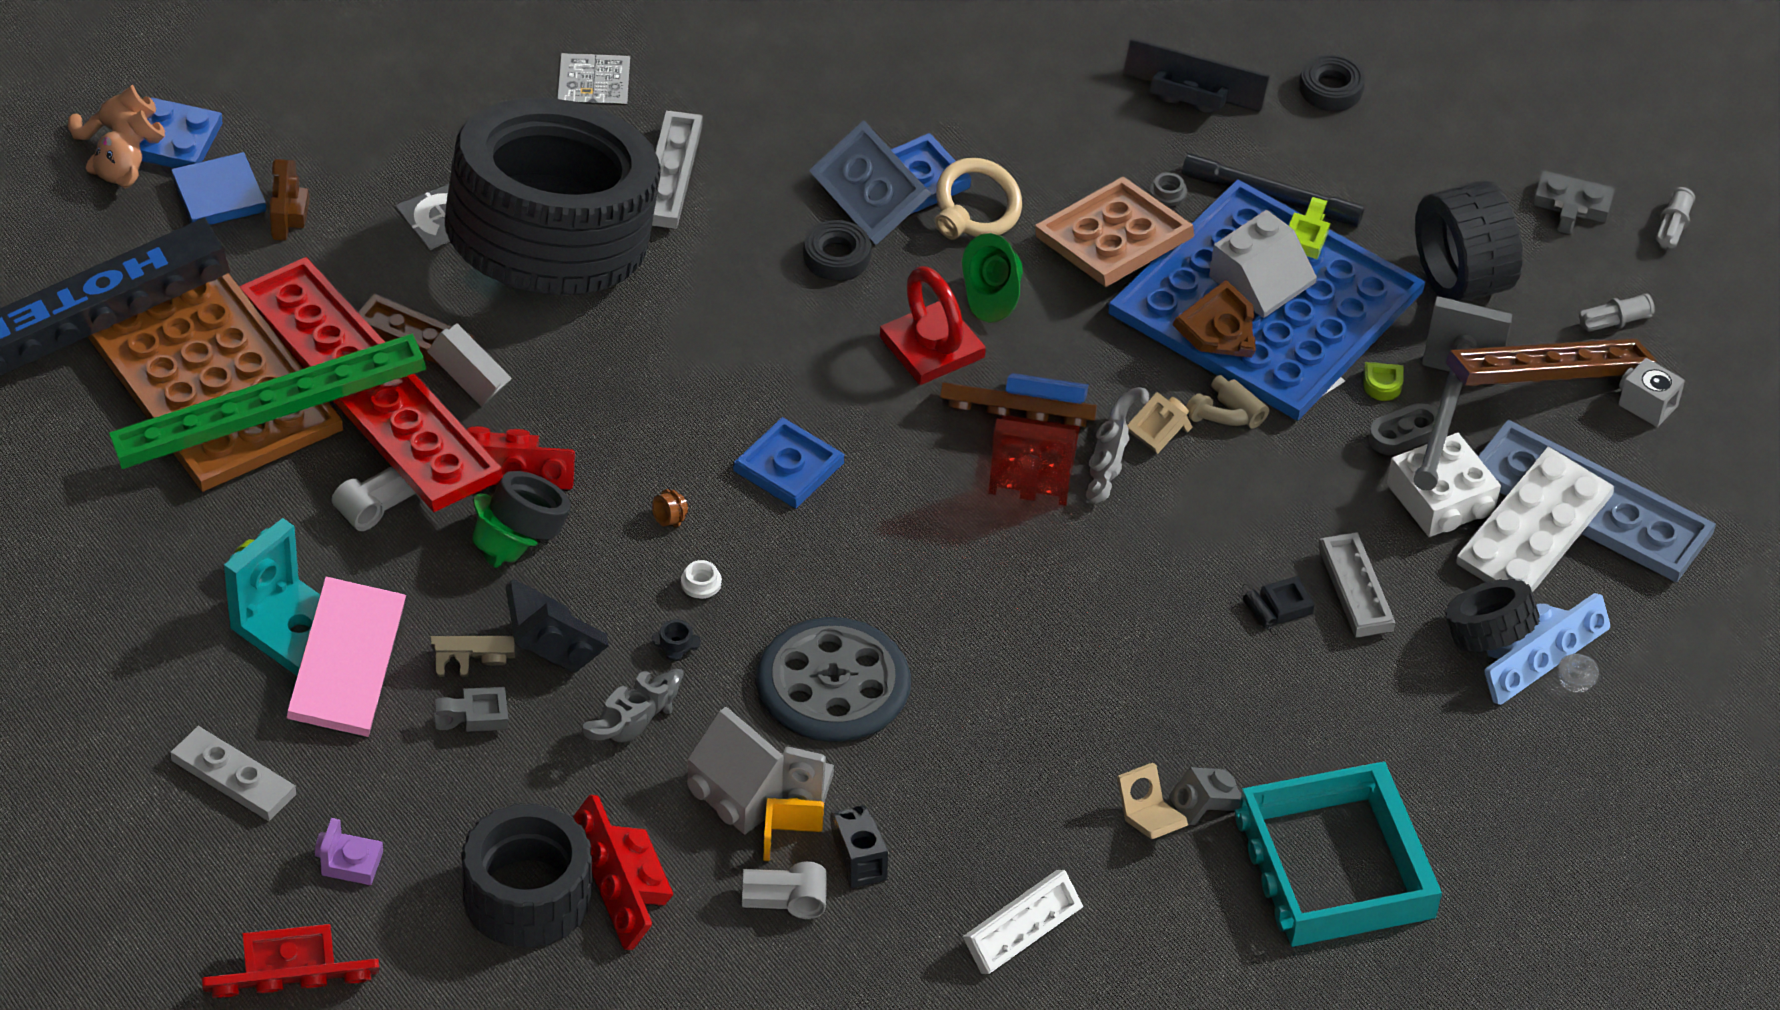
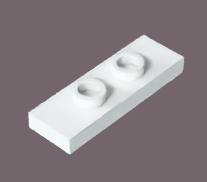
[962,870,1083,974]

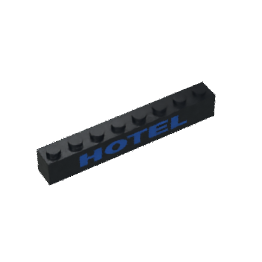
[0,217,230,376]

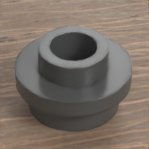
[1149,172,1187,207]

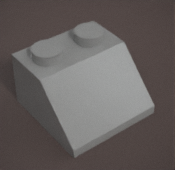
[1209,209,1317,318]
[687,707,784,835]

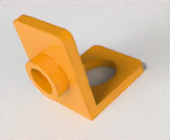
[763,798,824,861]

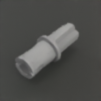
[1656,187,1695,250]
[1579,293,1655,332]

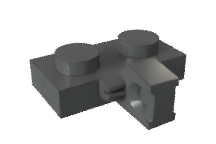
[1534,171,1615,234]

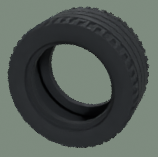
[444,98,661,295]

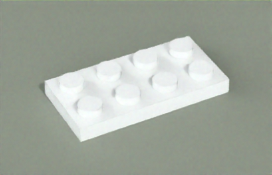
[1456,446,1614,593]

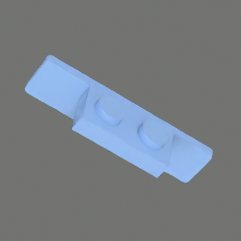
[1485,593,1610,705]

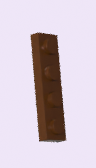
[940,382,1098,427]

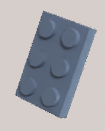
[809,120,931,245]

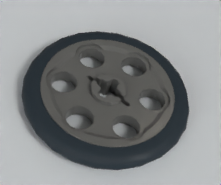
[756,617,911,742]

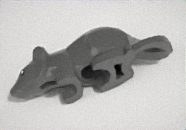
[582,669,684,743]

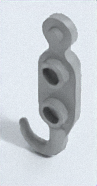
[1086,387,1149,504]

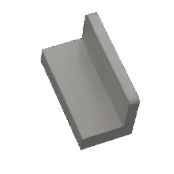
[427,323,512,407]

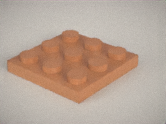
[1035,176,1194,287]

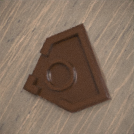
[270,159,310,241]
[1172,280,1256,358]

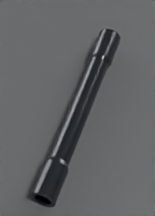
[1182,153,1365,227]

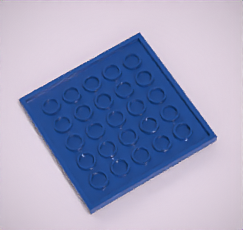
[1108,179,1425,421]

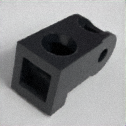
[830,805,888,888]

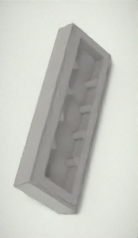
[1318,532,1395,638]
[171,726,296,821]

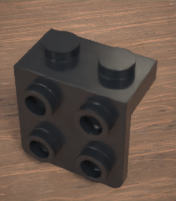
[505,579,609,673]

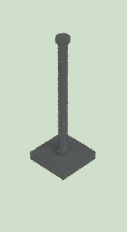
[1413,296,1513,490]

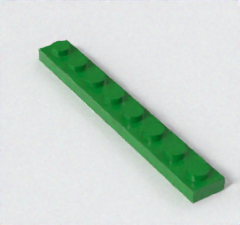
[109,333,426,469]

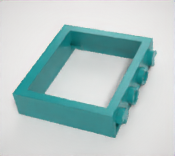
[1235,761,1442,947]

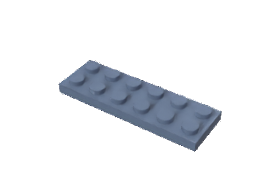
[1478,420,1716,583]

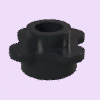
[652,619,701,661]

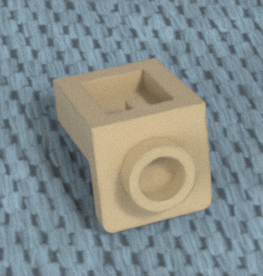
[1127,392,1192,454]

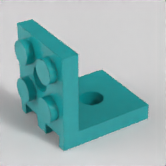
[224,518,320,676]

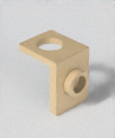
[1117,763,1188,839]

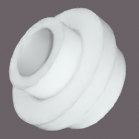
[681,560,721,599]

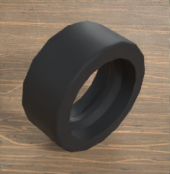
[490,471,571,539]

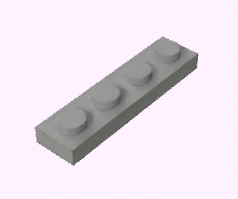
[652,110,703,229]

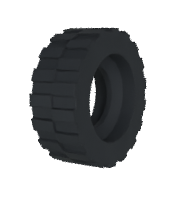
[1445,579,1540,652]

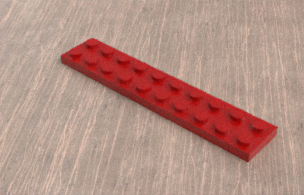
[239,257,503,513]

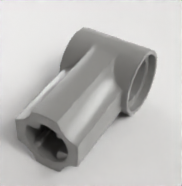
[332,466,416,531]
[742,862,827,919]

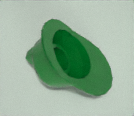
[962,233,1023,323]
[472,494,538,568]

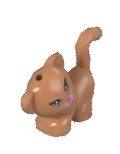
[68,85,165,189]

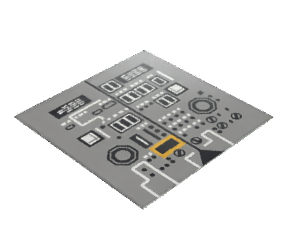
[558,53,630,104]

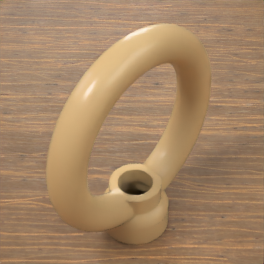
[935,158,1022,240]

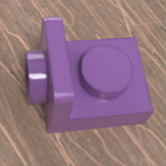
[315,818,383,885]

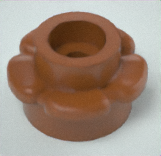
[652,489,688,527]

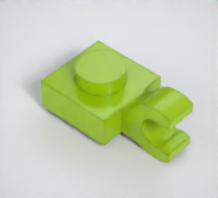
[1289,197,1330,259]

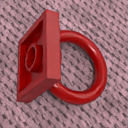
[879,266,986,385]

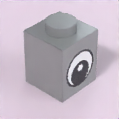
[1619,358,1685,428]

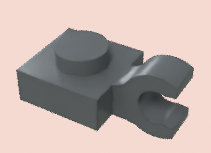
[434,687,509,732]

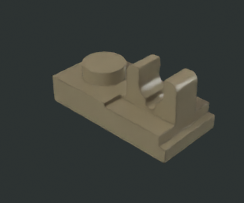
[431,636,515,677]

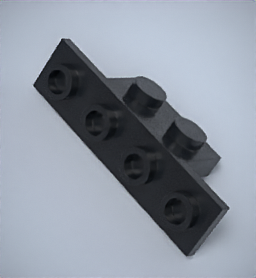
[1122,38,1270,112]

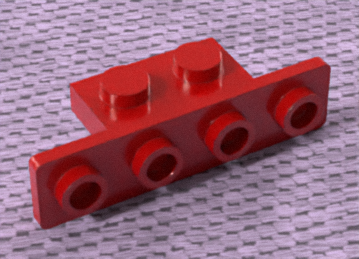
[467,426,575,490]
[573,794,674,950]
[202,924,379,998]

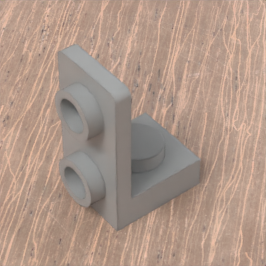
[782,747,834,803]

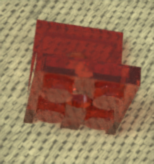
[988,415,1080,506]

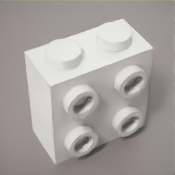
[1387,433,1501,537]

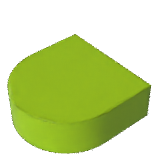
[1363,362,1403,401]

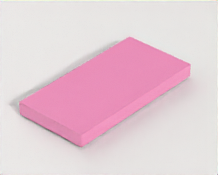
[287,577,406,737]

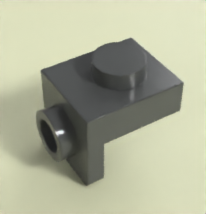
[1169,767,1241,825]

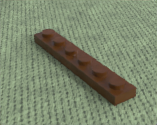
[1445,339,1657,386]

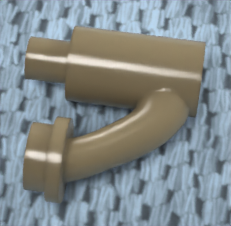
[1186,375,1269,429]

